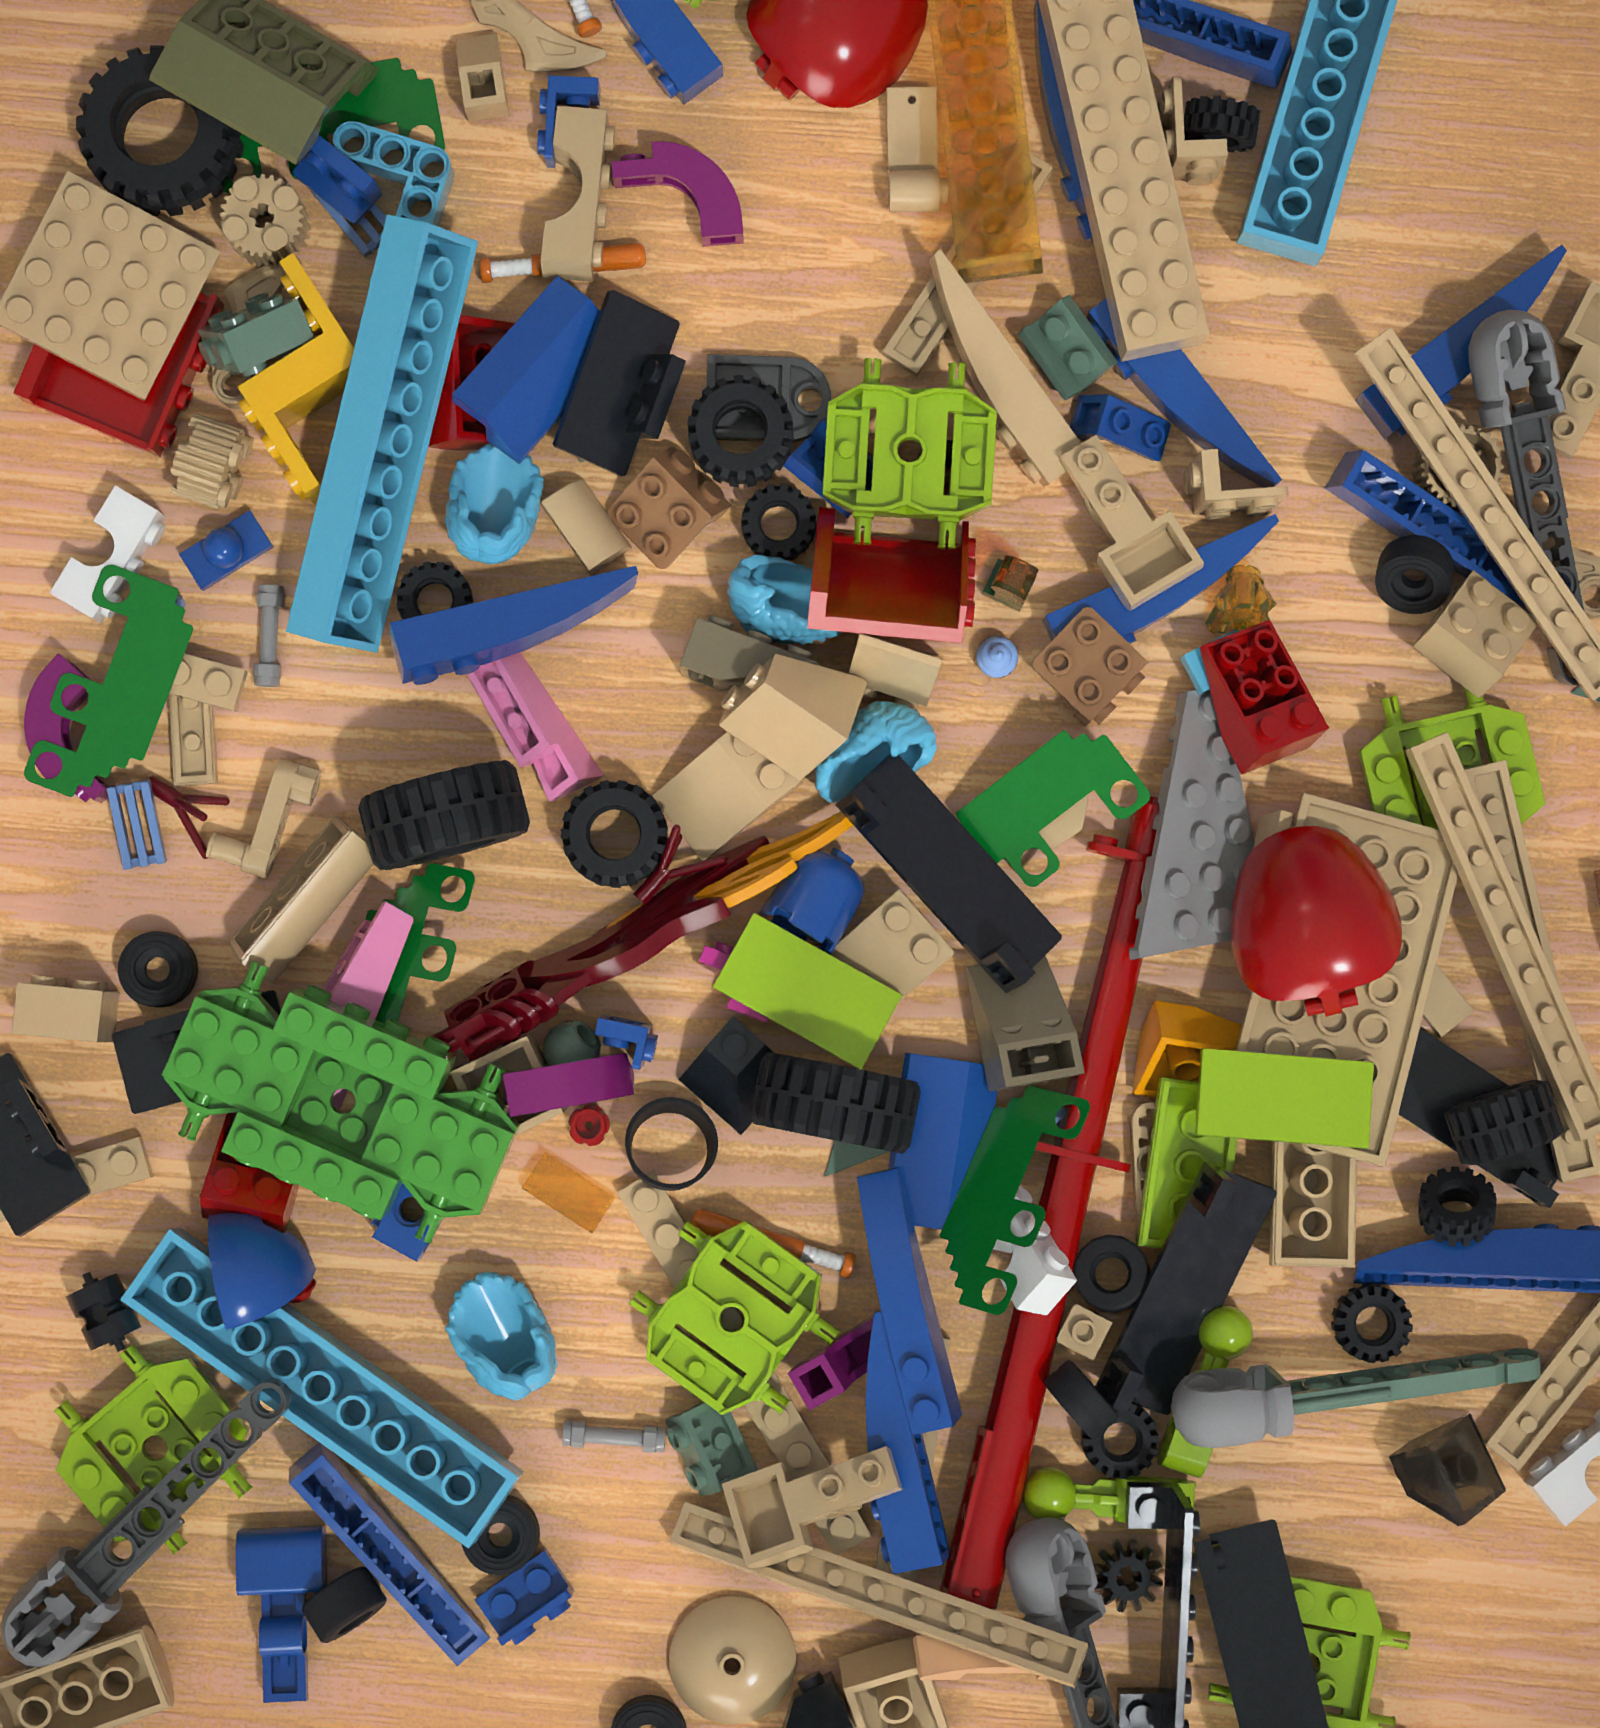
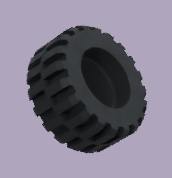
[76,45,244,216]
[358,760,530,870]
[750,1052,921,1154]

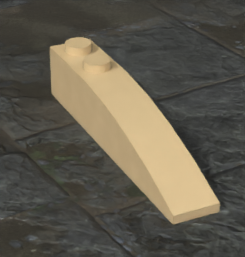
[929,249,1081,487]

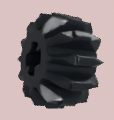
[1093,1538,1163,1612]

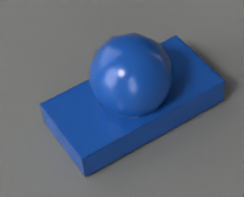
[179,510,274,591]

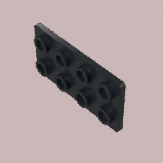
[553,290,686,476]
[112,990,281,1114]
[0,1053,91,1237]

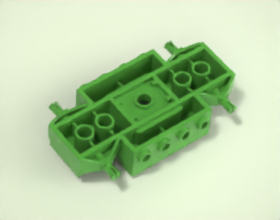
[162,960,520,1243]

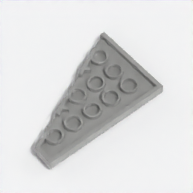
[1129,690,1254,960]

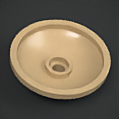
[669,1595,796,1725]

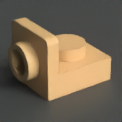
[1056,1304,1113,1361]

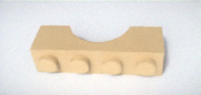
[540,106,615,282]

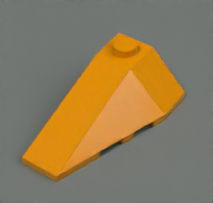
[1132,1000,1241,1097]

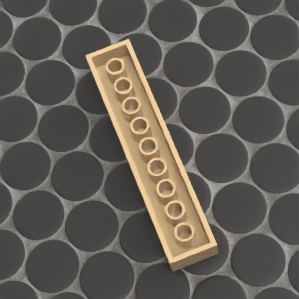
[1038,0,1210,362]

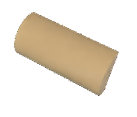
[229,816,373,984]
[1269,1141,1357,1268]
[0,1625,174,1728]

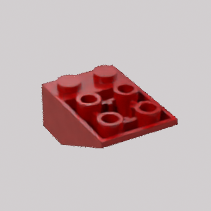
[1200,620,1329,775]
[200,1113,299,1233]

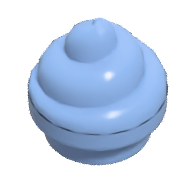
[976,636,1018,678]

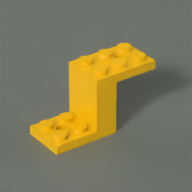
[237,253,354,506]

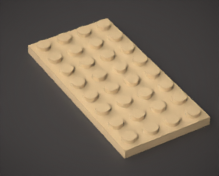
[1235,793,1458,1167]

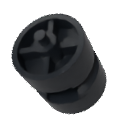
[66,1272,142,1352]

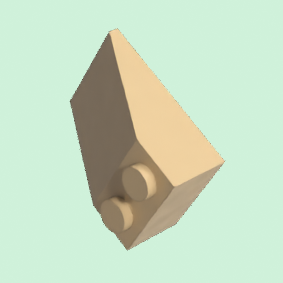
[848,634,943,710]
[652,732,802,861]
[831,889,955,1002]
[838,1633,949,1728]

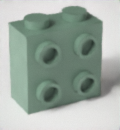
[198,292,314,377]

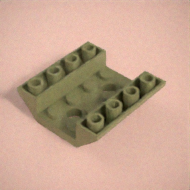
[149,0,379,165]

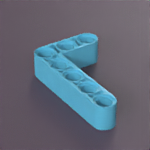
[333,121,454,227]

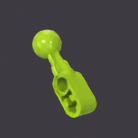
[1158,1305,1253,1478]
[1022,1467,1196,1523]

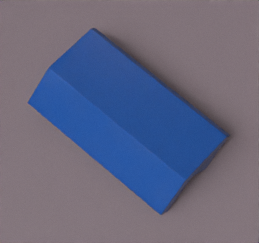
[452,276,600,464]
[888,1052,997,1230]

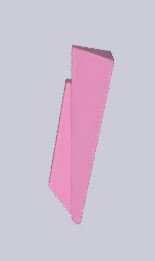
[467,653,603,802]
[323,901,413,1110]

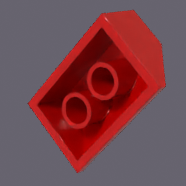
[428,315,515,451]

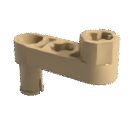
[206,758,322,879]

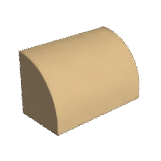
[541,479,632,576]

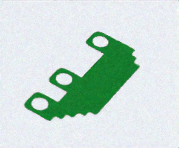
[221,58,445,193]
[24,565,194,797]
[956,730,1150,887]
[365,863,475,1024]
[940,1086,1090,1315]

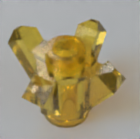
[1205,565,1277,634]

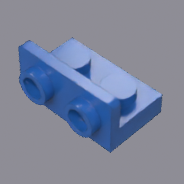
[293,135,382,224]
[594,1014,658,1070]
[474,1548,574,1646]

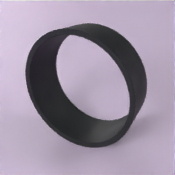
[625,1097,718,1191]

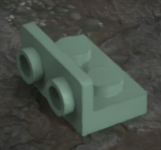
[1018,295,1118,400]
[665,1402,758,1496]

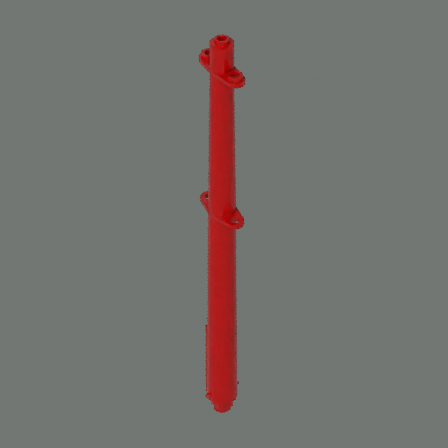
[940,796,1159,1609]

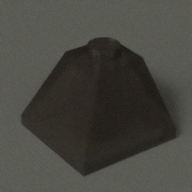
[1389,1413,1507,1526]

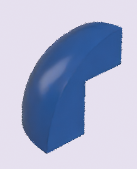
[208,1213,316,1330]

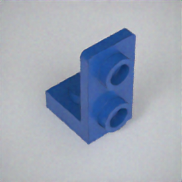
[537,75,601,168]
[1070,394,1171,461]

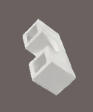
[50,485,166,624]
[993,1186,1077,1316]
[1523,1409,1600,1527]

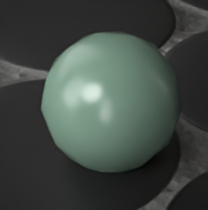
[542,1021,601,1066]

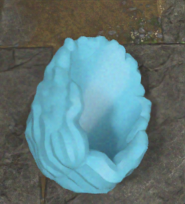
[445,444,544,564]
[727,555,842,645]
[815,701,937,803]
[445,1271,557,1400]

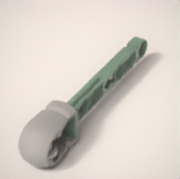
[1171,1348,1541,1448]

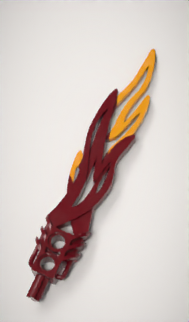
[432,811,853,1062]

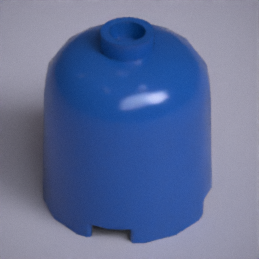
[759,848,864,955]

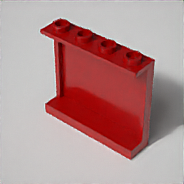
[13,293,225,457]
[807,507,976,643]

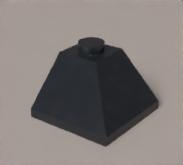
[678,1016,775,1135]
[782,1671,856,1728]

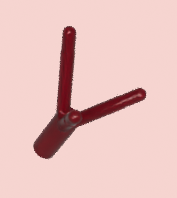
[149,776,230,859]
[633,824,726,905]

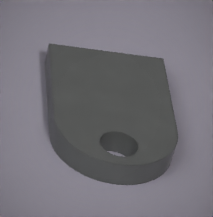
[707,354,831,442]

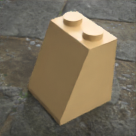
[719,653,867,781]

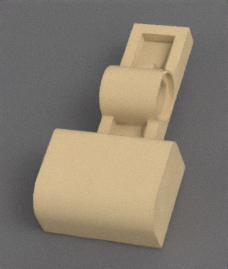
[1549,281,1600,459]
[1060,435,1204,611]
[722,1446,903,1568]

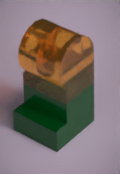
[982,555,1039,612]

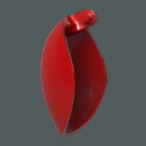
[746,0,928,108]
[1230,826,1402,1017]

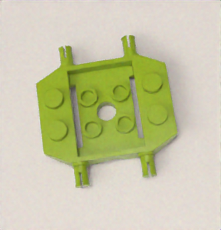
[823,358,997,550]
[1358,687,1545,830]
[629,1220,840,1415]
[54,1344,253,1555]
[1207,1575,1411,1728]

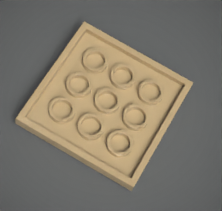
[0,170,221,401]

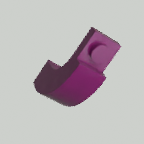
[611,141,744,247]
[24,653,108,803]
[503,1053,635,1117]
[787,1315,874,1411]

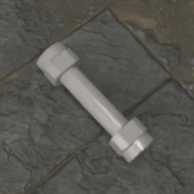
[254,585,284,687]
[562,1420,666,1453]

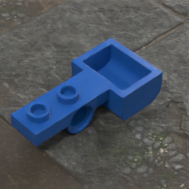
[236,1525,327,1703]

